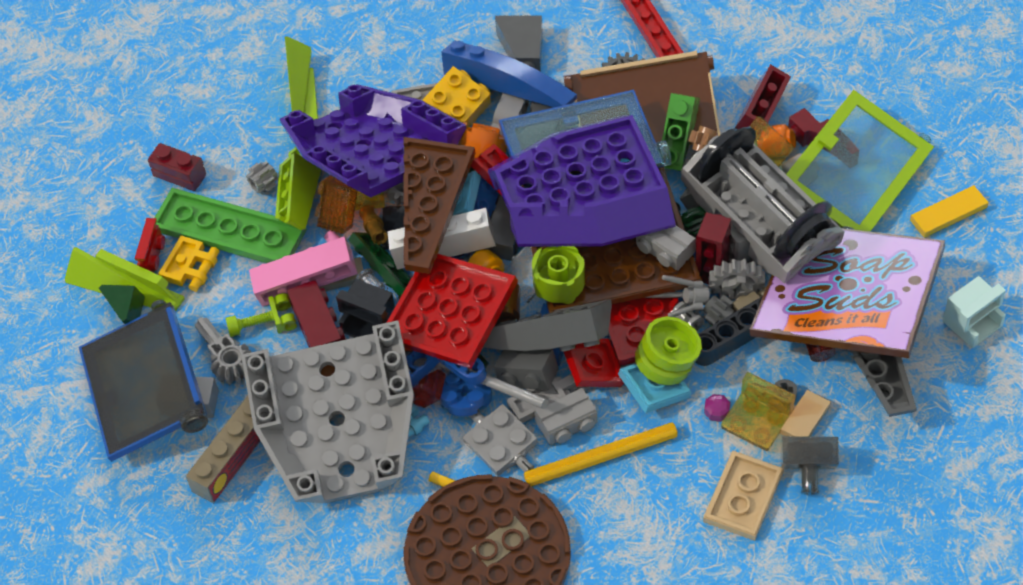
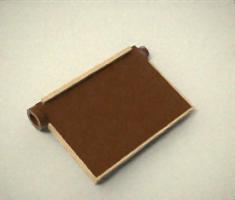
[564,51,720,151]

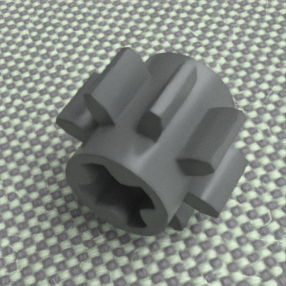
[703,295,736,325]

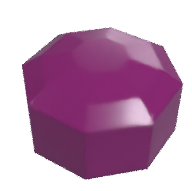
[704,394,730,422]

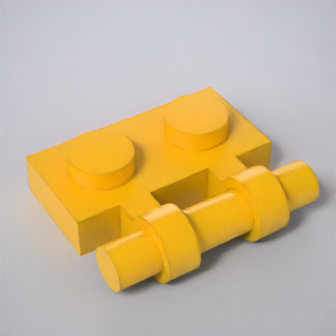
[158,236,220,292]

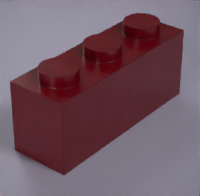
[735,64,791,142]
[696,212,731,285]
[287,279,346,348]

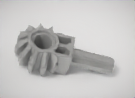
[195,317,251,386]

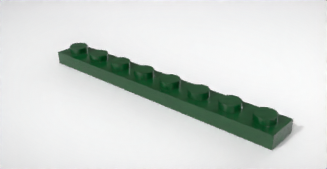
[348,232,489,371]

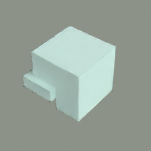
[943,276,1006,349]

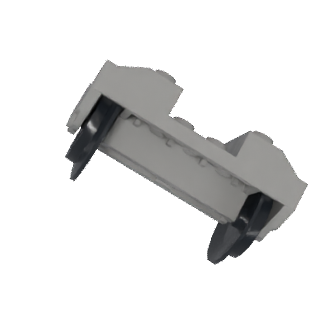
[681,126,845,284]

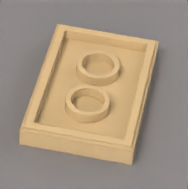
[703,450,784,541]

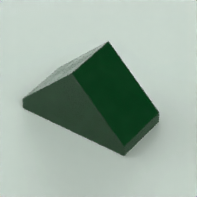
[99,285,145,324]

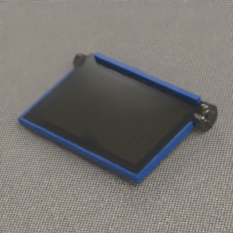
[79,300,208,462]

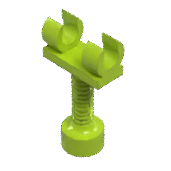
[225,293,297,337]

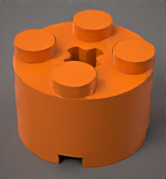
[457,122,507,159]

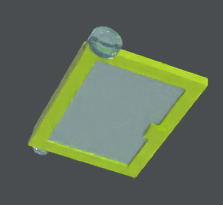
[786,90,934,232]

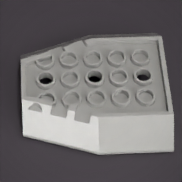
[241,320,414,503]

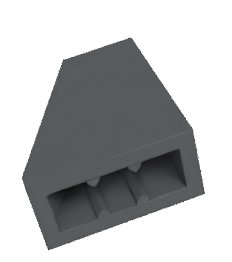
[495,15,543,72]

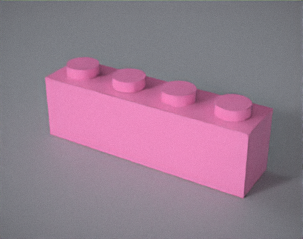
[249,237,358,307]

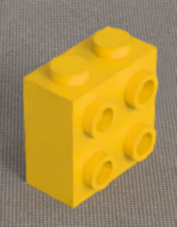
[422,66,491,127]

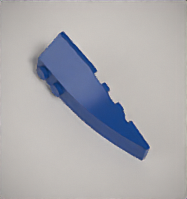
[441,40,577,107]

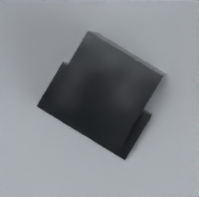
[336,279,395,338]

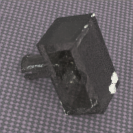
[780,436,839,495]

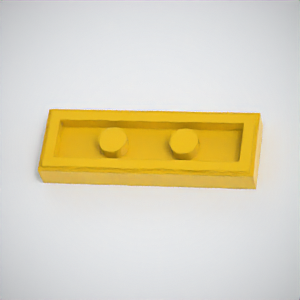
[910,185,989,238]

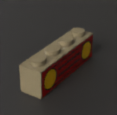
[185,395,260,504]

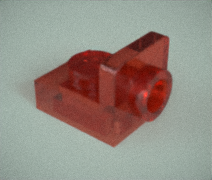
[412,369,446,408]

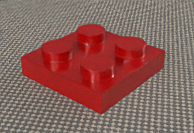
[563,338,624,387]

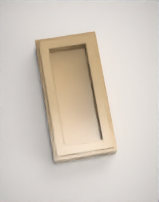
[780,390,831,446]

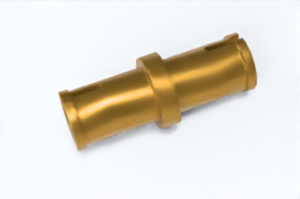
[359,205,388,245]

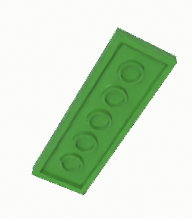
[155,188,307,263]

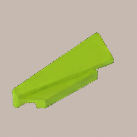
[285,36,318,120]
[275,147,321,230]
[65,247,185,311]

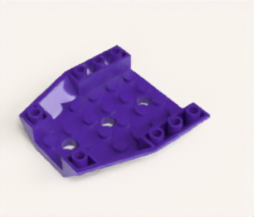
[280,84,466,198]
[488,115,676,247]

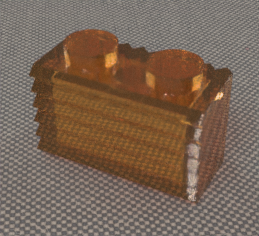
[315,175,358,234]

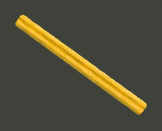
[524,422,678,487]

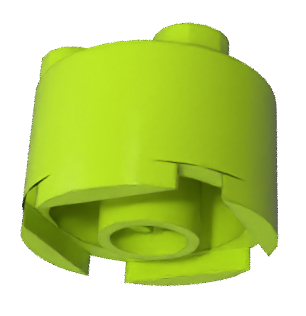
[532,246,585,304]

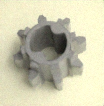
[246,162,278,193]

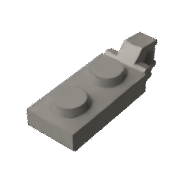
[507,374,580,423]

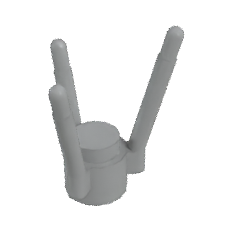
[645,275,710,317]

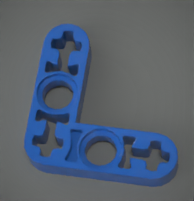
[406,351,487,388]

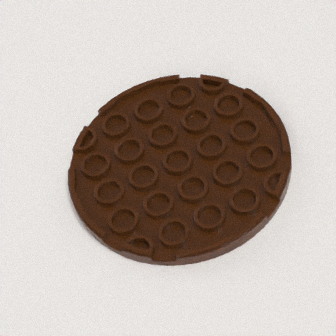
[403,474,571,585]

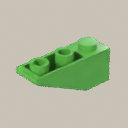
[659,93,700,171]

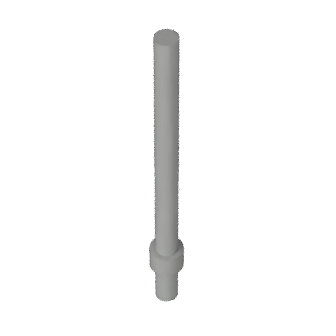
[419,358,548,409]

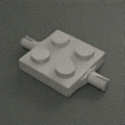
[462,404,538,476]

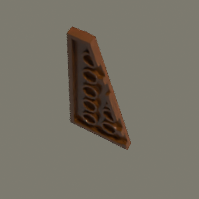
[403,137,476,274]

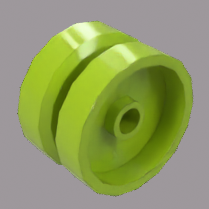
[635,316,702,386]

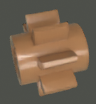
[688,126,717,152]

